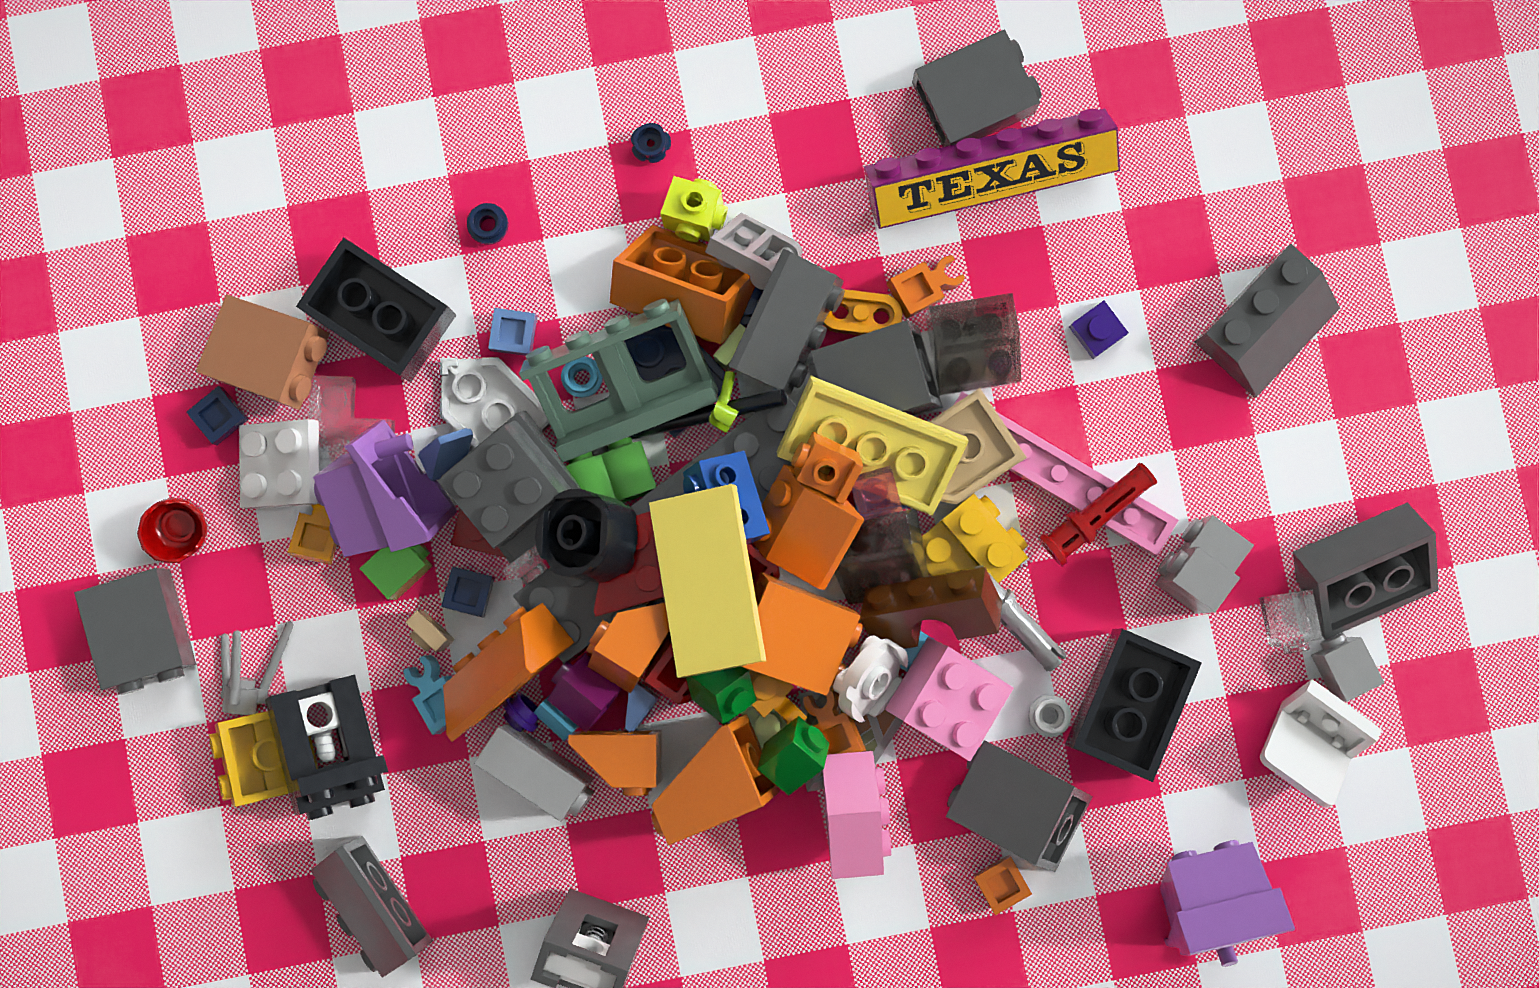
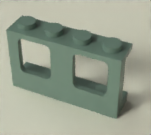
[519,299,718,463]

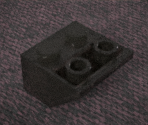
[925,293,1022,396]
[834,509,929,605]

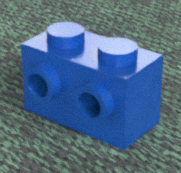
[682,451,770,544]

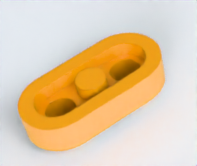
[824,289,902,336]

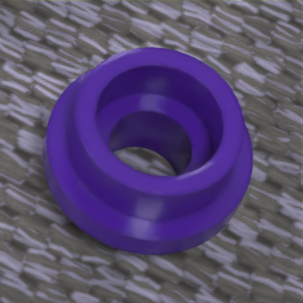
[503,693,539,732]

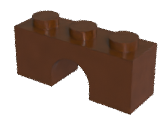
[860,567,1002,649]

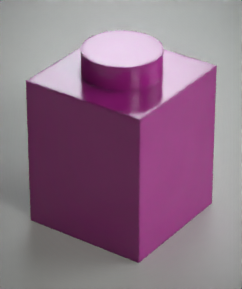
[547,653,622,732]

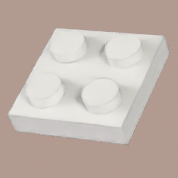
[239,419,319,509]

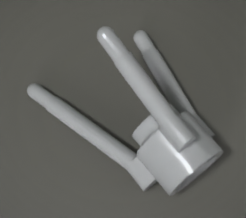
[221,621,294,715]

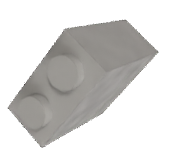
[474,724,594,822]

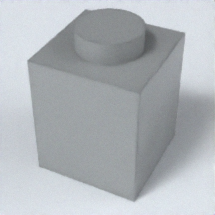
[1311,633,1385,702]

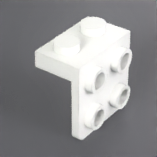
[1260,679,1382,808]

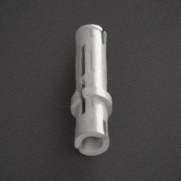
[973,565,1067,671]

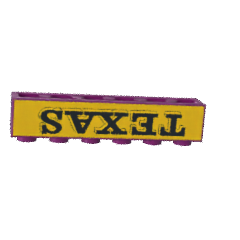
[864,108,1120,229]

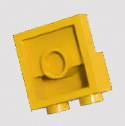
[907,493,1029,583]
[209,711,318,807]

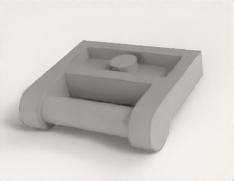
[705,212,802,290]

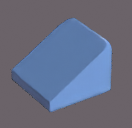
[418,428,473,481]
[625,681,659,732]

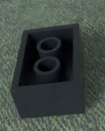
[296,237,456,383]
[1065,628,1202,782]

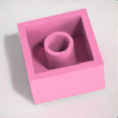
[885,637,1014,761]
[822,751,891,879]

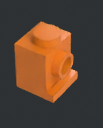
[791,432,864,504]

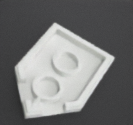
[440,357,550,449]

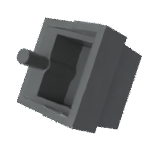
[438,411,581,565]

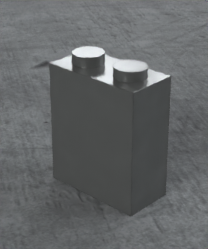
[912,29,1042,147]
[74,568,197,695]

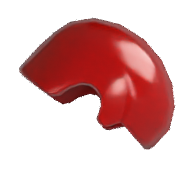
[137,497,208,564]

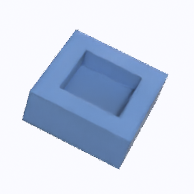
[488,308,538,356]

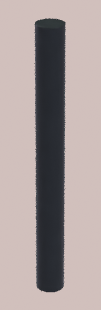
[629,389,787,440]

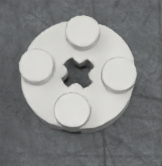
[833,635,908,722]

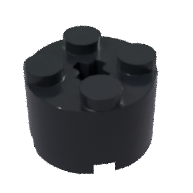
[535,489,638,583]

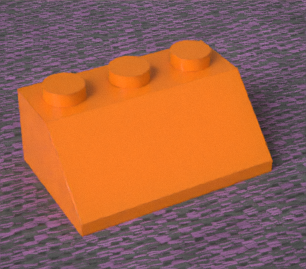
[609,225,755,344]
[443,603,575,742]

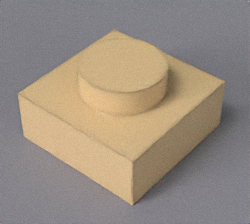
[405,610,455,652]

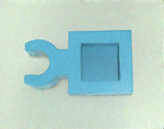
[403,655,452,735]

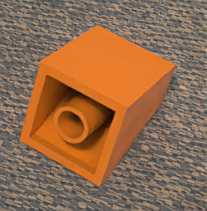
[741,572,863,696]
[651,713,780,846]

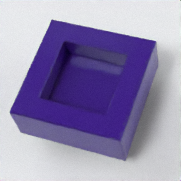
[1069,300,1129,359]

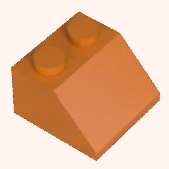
[753,464,864,590]
[586,603,670,694]
[568,730,662,796]

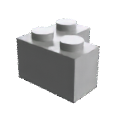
[1155,515,1254,614]

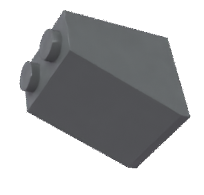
[808,320,943,416]
[946,740,1093,872]

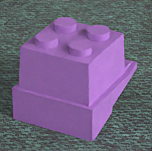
[313,420,457,557]
[1160,840,1295,967]

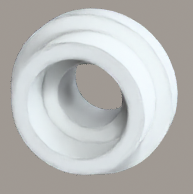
[1028,695,1071,737]

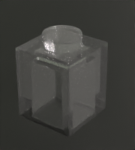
[1259,589,1323,654]

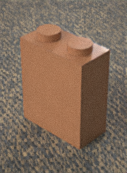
[195,294,330,411]

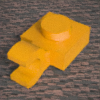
[749,670,808,724]

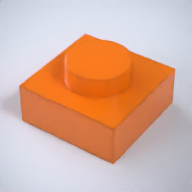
[972,855,1032,915]

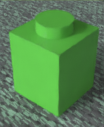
[359,543,433,600]

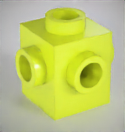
[660,176,728,242]

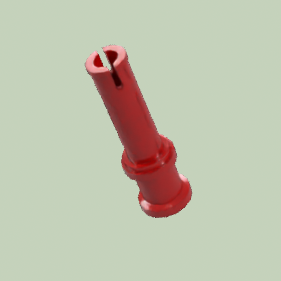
[1038,462,1157,567]

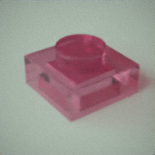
[852,466,902,521]

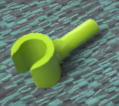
[709,371,739,433]

